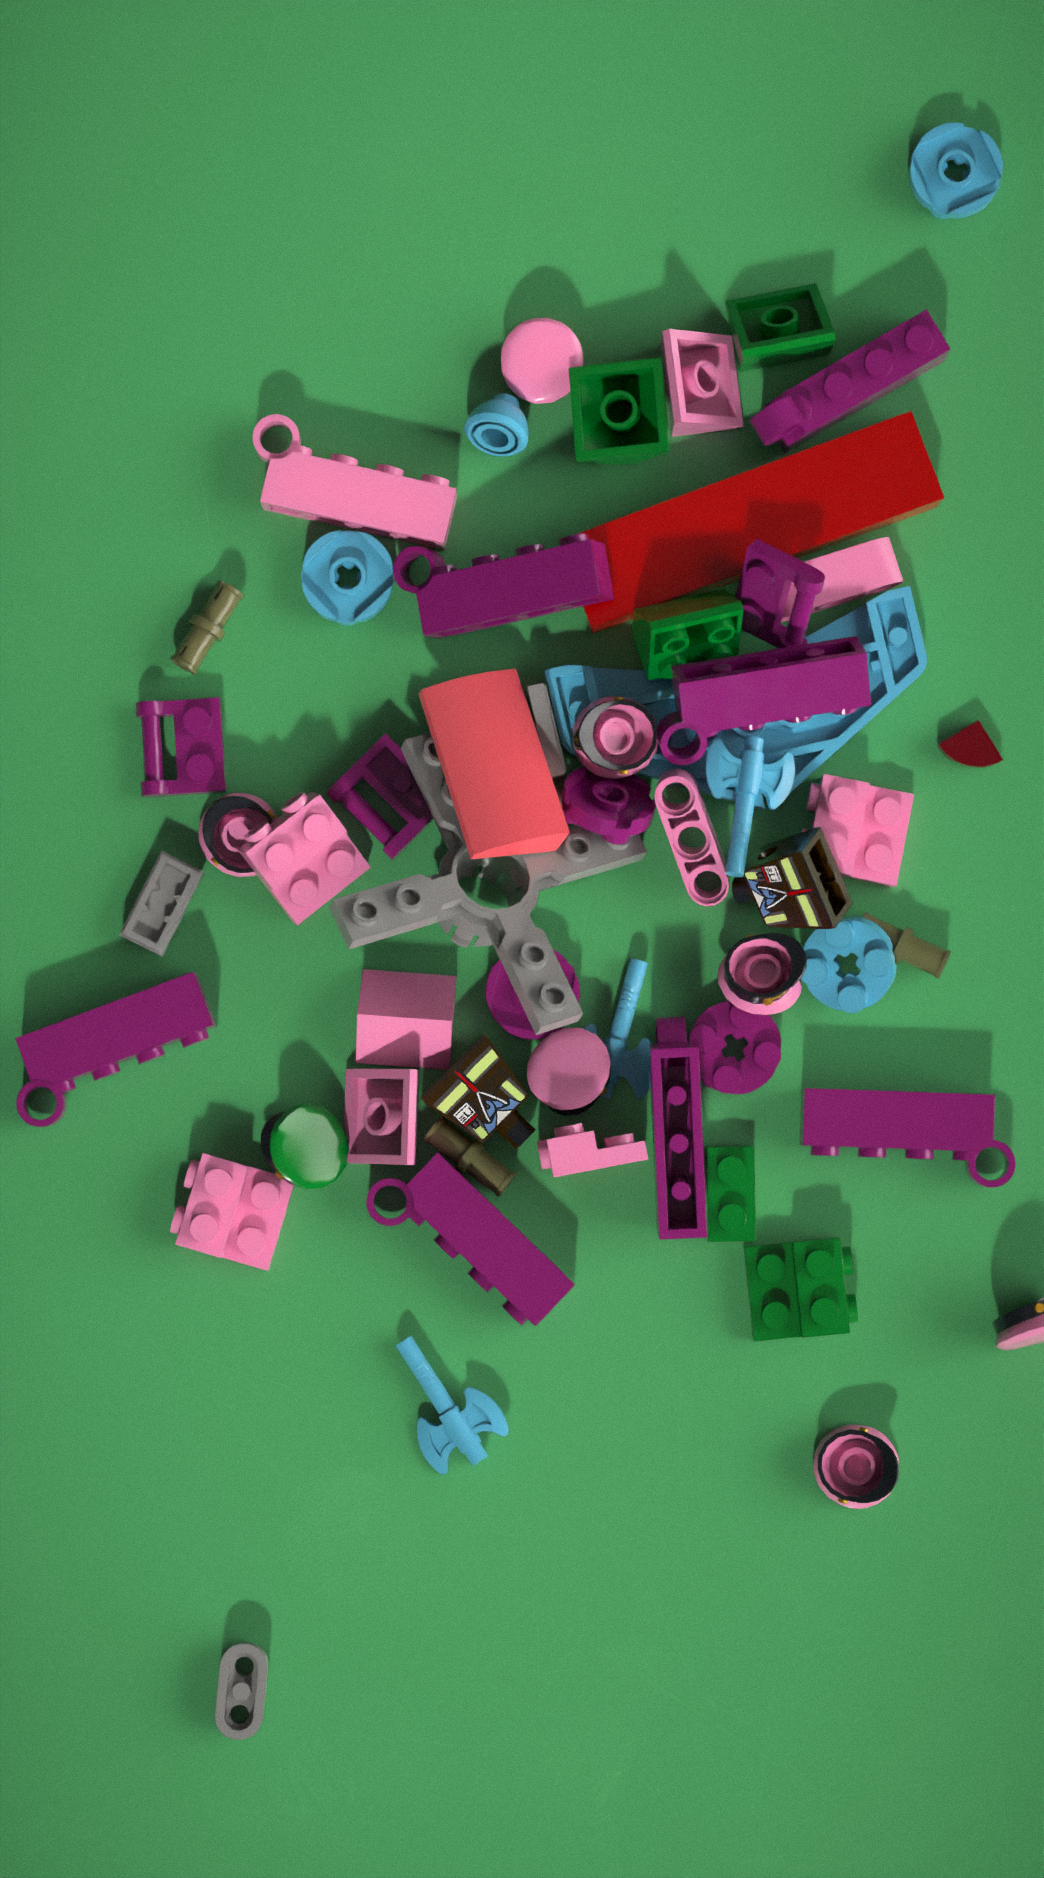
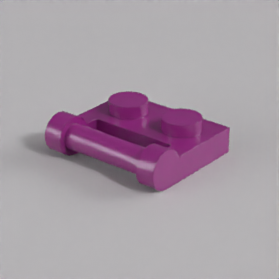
[735,539,825,649]
[135,697,227,797]
[326,733,434,860]

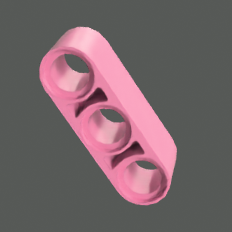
[781,537,904,623]
[654,768,730,906]

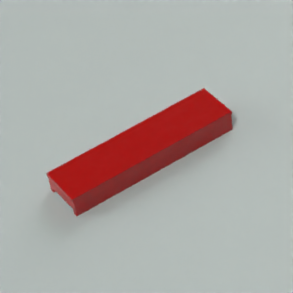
[558,411,944,634]

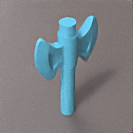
[705,736,795,877]
[583,958,651,1099]
[395,1336,509,1475]

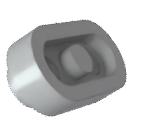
[215,1641,269,1740]

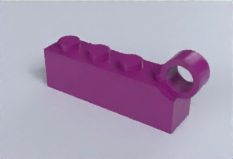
[750,309,951,454]
[393,534,614,639]
[657,636,871,765]
[15,972,217,1127]
[649,1016,707,1240]
[799,1088,1016,1188]
[366,1153,575,1326]

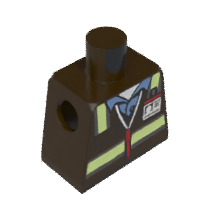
[732,827,853,929]
[420,1034,536,1150]

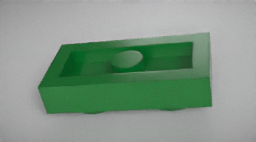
[706,1146,756,1242]

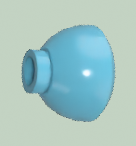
[464,393,529,457]

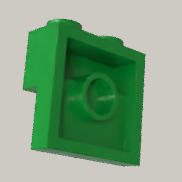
[743,1237,858,1342]

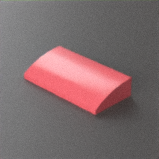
[418,669,570,859]

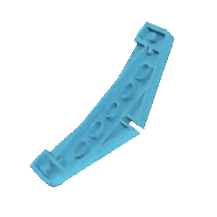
[544,586,927,810]

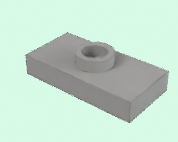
[527,683,567,782]
[119,851,205,957]

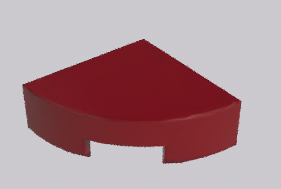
[937,720,1003,768]

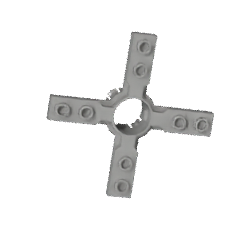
[330,733,648,1035]

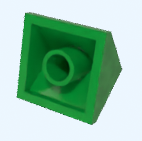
[725,283,835,372]
[569,357,670,466]

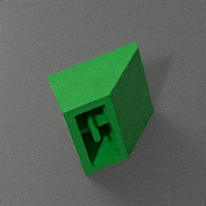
[632,589,743,681]

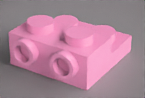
[801,774,914,887]
[238,792,371,925]
[537,1123,648,1177]
[170,1153,294,1271]

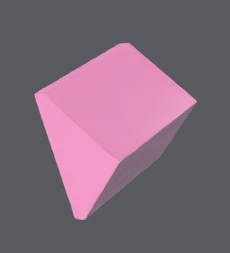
[660,329,744,437]
[356,969,457,1070]
[344,1069,419,1165]

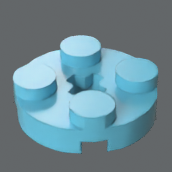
[908,122,1003,219]
[301,530,395,626]
[801,916,896,1013]

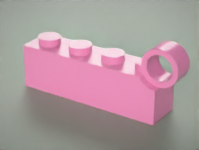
[253,414,457,551]

